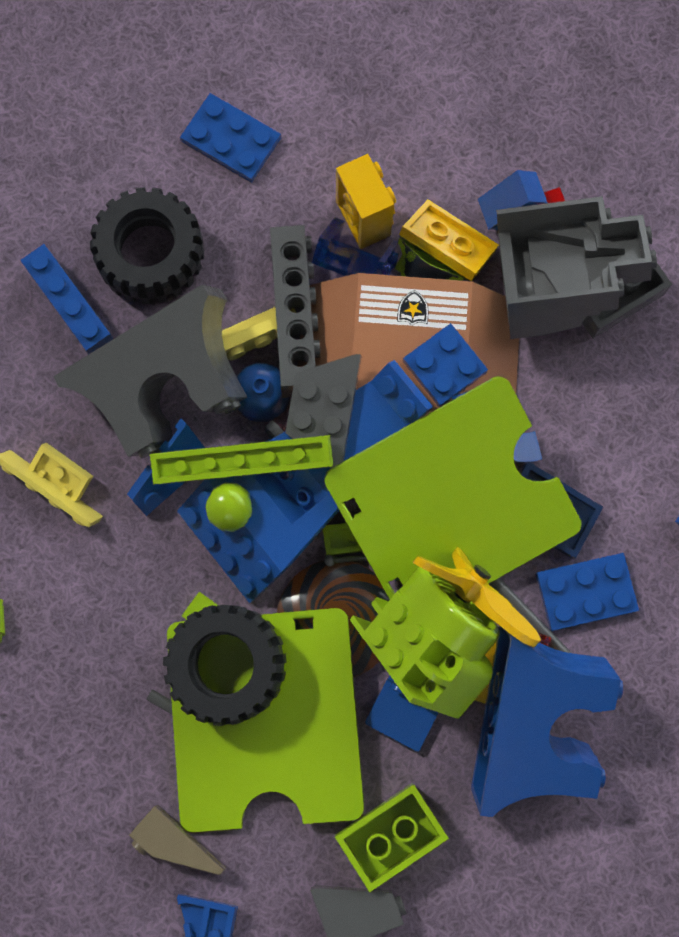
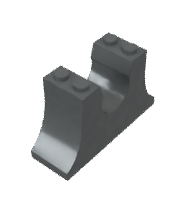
[53,284,247,459]

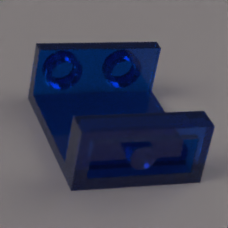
[311,217,399,276]

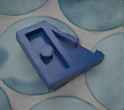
[177,894,238,937]

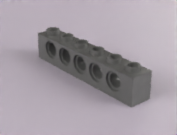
[270,225,320,398]

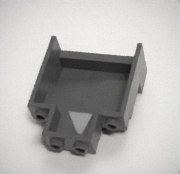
[496,196,657,339]

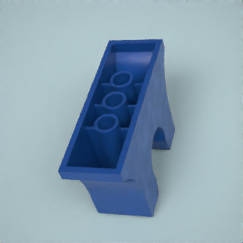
[471,626,623,817]

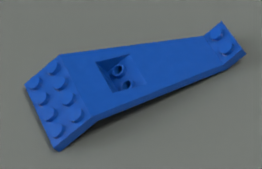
[177,360,433,603]

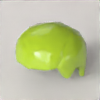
[206,482,252,532]

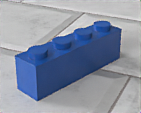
[20,244,113,355]

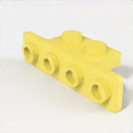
[222,307,296,360]
[0,443,103,527]

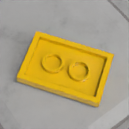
[399,199,499,281]

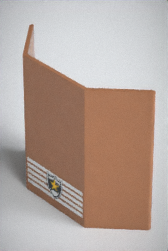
[297,273,519,415]

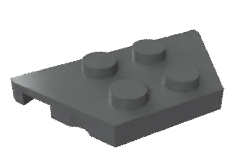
[285,354,362,468]

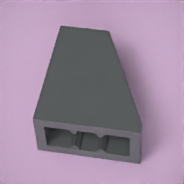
[310,885,407,937]

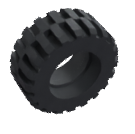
[90,187,204,304]
[163,605,287,726]

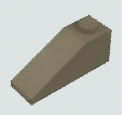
[129,805,226,875]

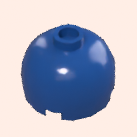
[237,363,290,422]

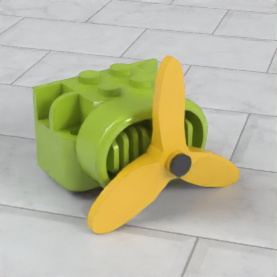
[350,547,541,719]

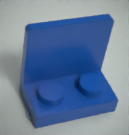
[365,675,439,751]

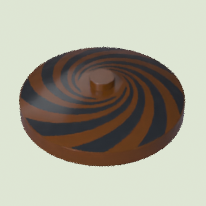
[277,561,390,678]

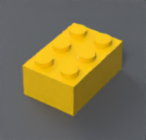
[336,154,396,250]

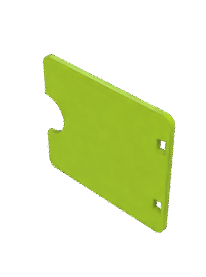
[324,376,581,599]
[167,608,364,832]

